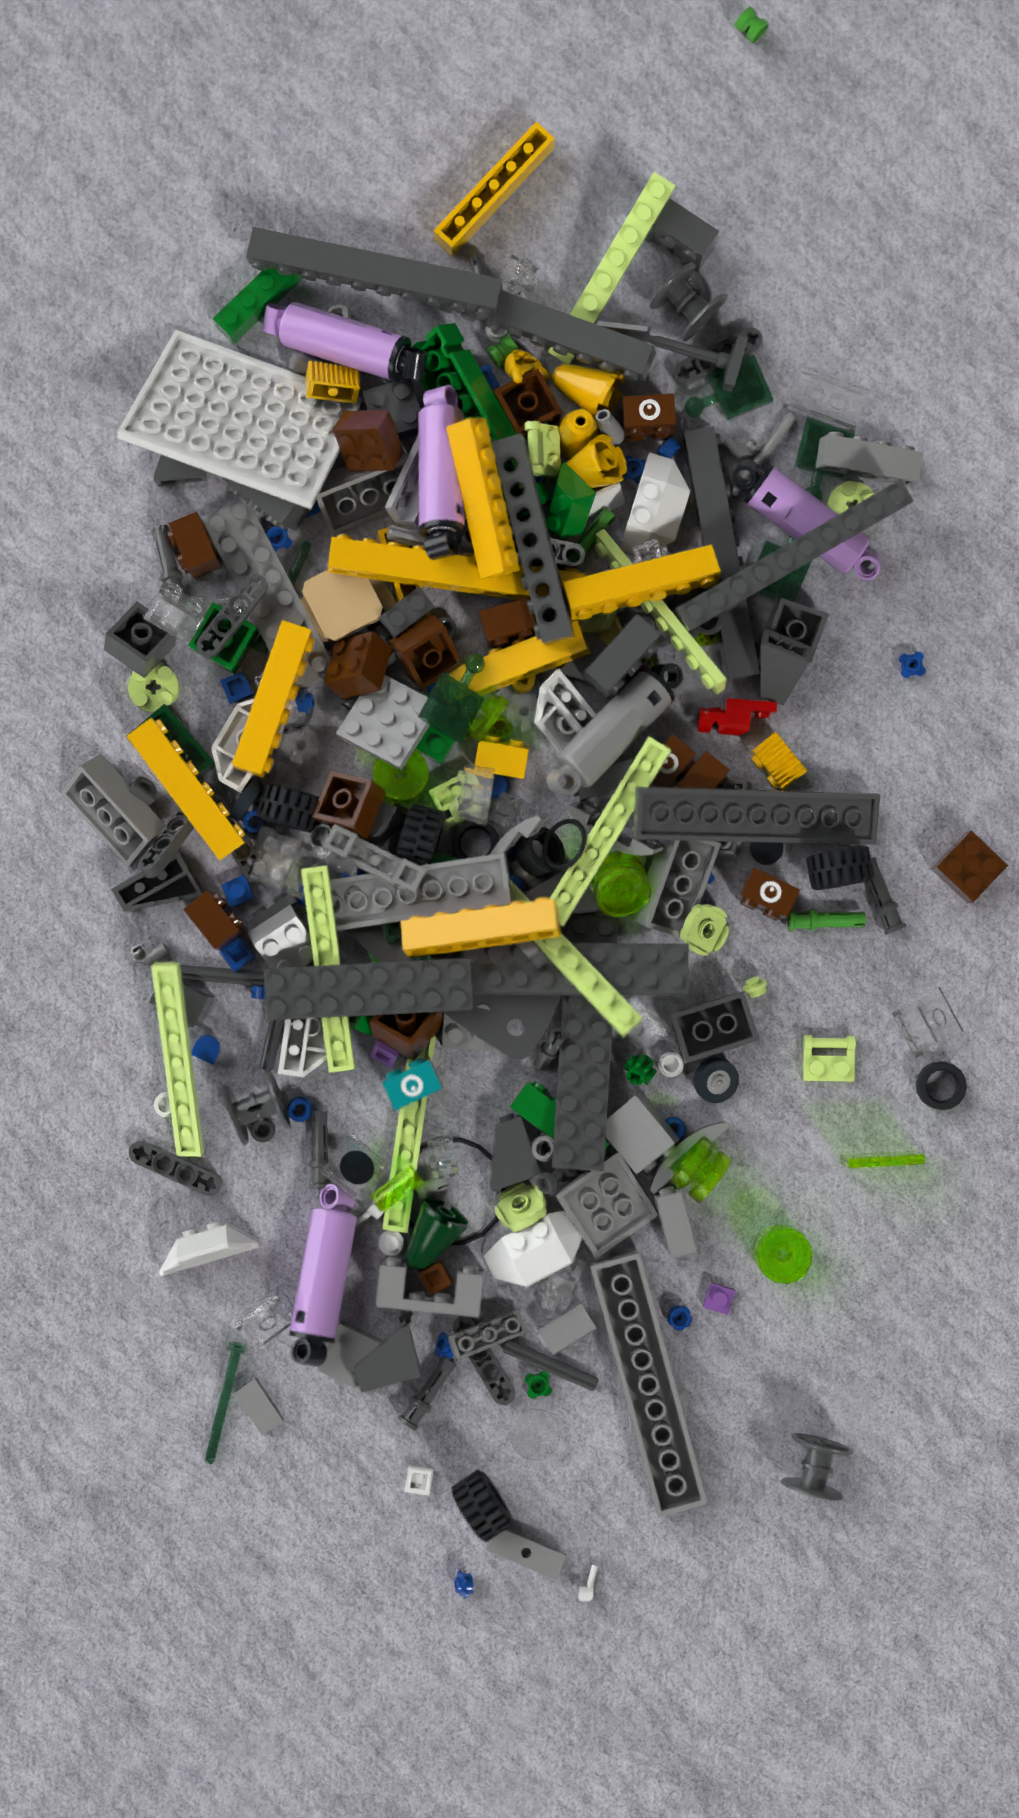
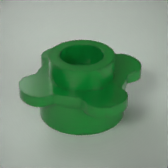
[525,1371,552,1399]

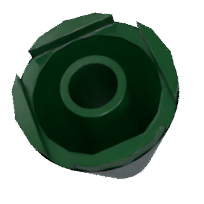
[405,1197,468,1271]

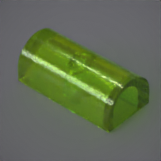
[370,1165,424,1212]

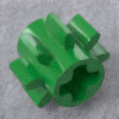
[623,1054,657,1085]

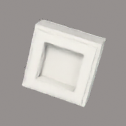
[404,1465,434,1496]

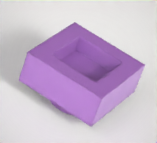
[370,1041,400,1068]
[703,1282,735,1315]

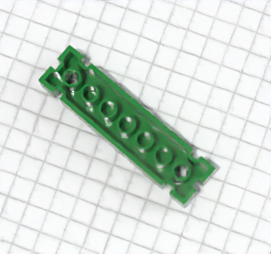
[412,323,551,525]

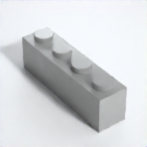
[816,432,923,486]

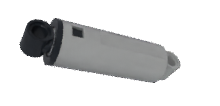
[547,663,683,795]

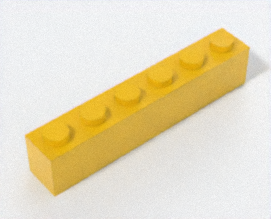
[433,121,555,257]
[446,418,520,579]
[563,544,721,620]
[232,620,316,778]
[438,620,591,708]
[126,718,246,861]
[401,897,561,958]

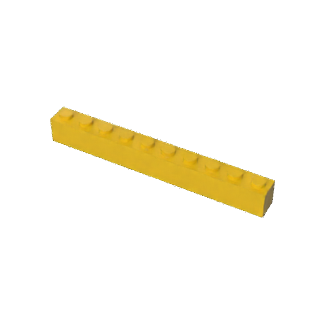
[327,535,585,600]

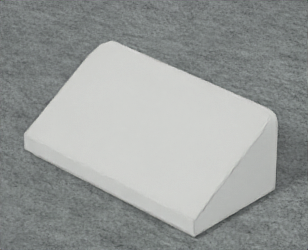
[587,483,625,522]

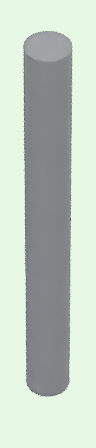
[730,413,796,499]

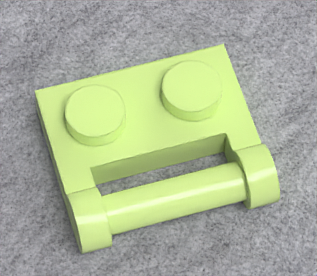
[524,421,561,479]
[802,1035,856,1082]

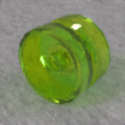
[373,749,430,805]
[590,851,652,917]
[670,1137,732,1203]
[753,1224,813,1284]

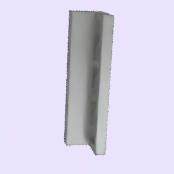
[385,436,419,528]

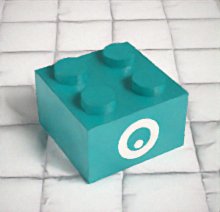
[382,1057,444,1111]

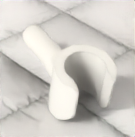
[356,1202,385,1227]
[578,1565,598,1601]

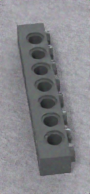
[491,434,575,645]

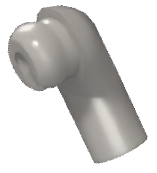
[130,943,170,966]

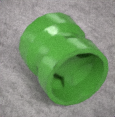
[734,6,769,44]
[486,334,518,370]

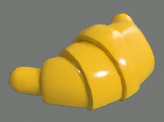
[505,349,550,384]

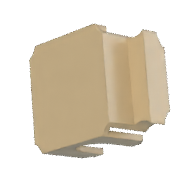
[300,570,397,645]

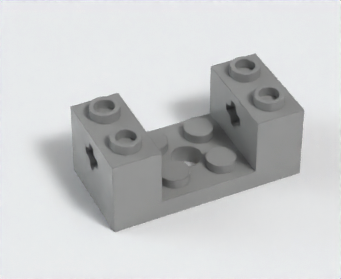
[376,1256,484,1317]

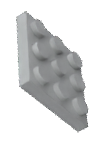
[336,675,441,770]
[554,1151,658,1259]

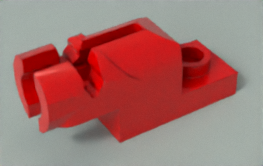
[697,698,777,736]

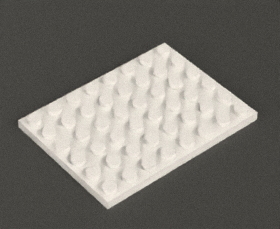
[117,330,364,509]

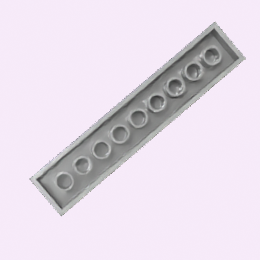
[589,1250,708,1518]

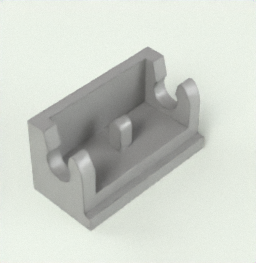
[538,1303,598,1356]

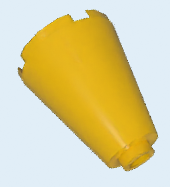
[552,363,625,417]
[556,409,600,459]
[556,434,627,488]

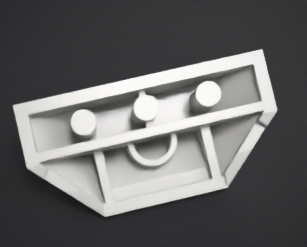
[620,452,690,558]
[534,669,596,752]
[211,698,293,794]
[278,1018,327,1077]
[483,1211,582,1287]
[159,1220,262,1277]

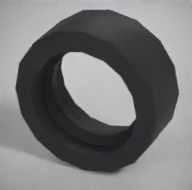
[452,819,499,859]
[516,827,565,878]
[916,1061,967,1110]

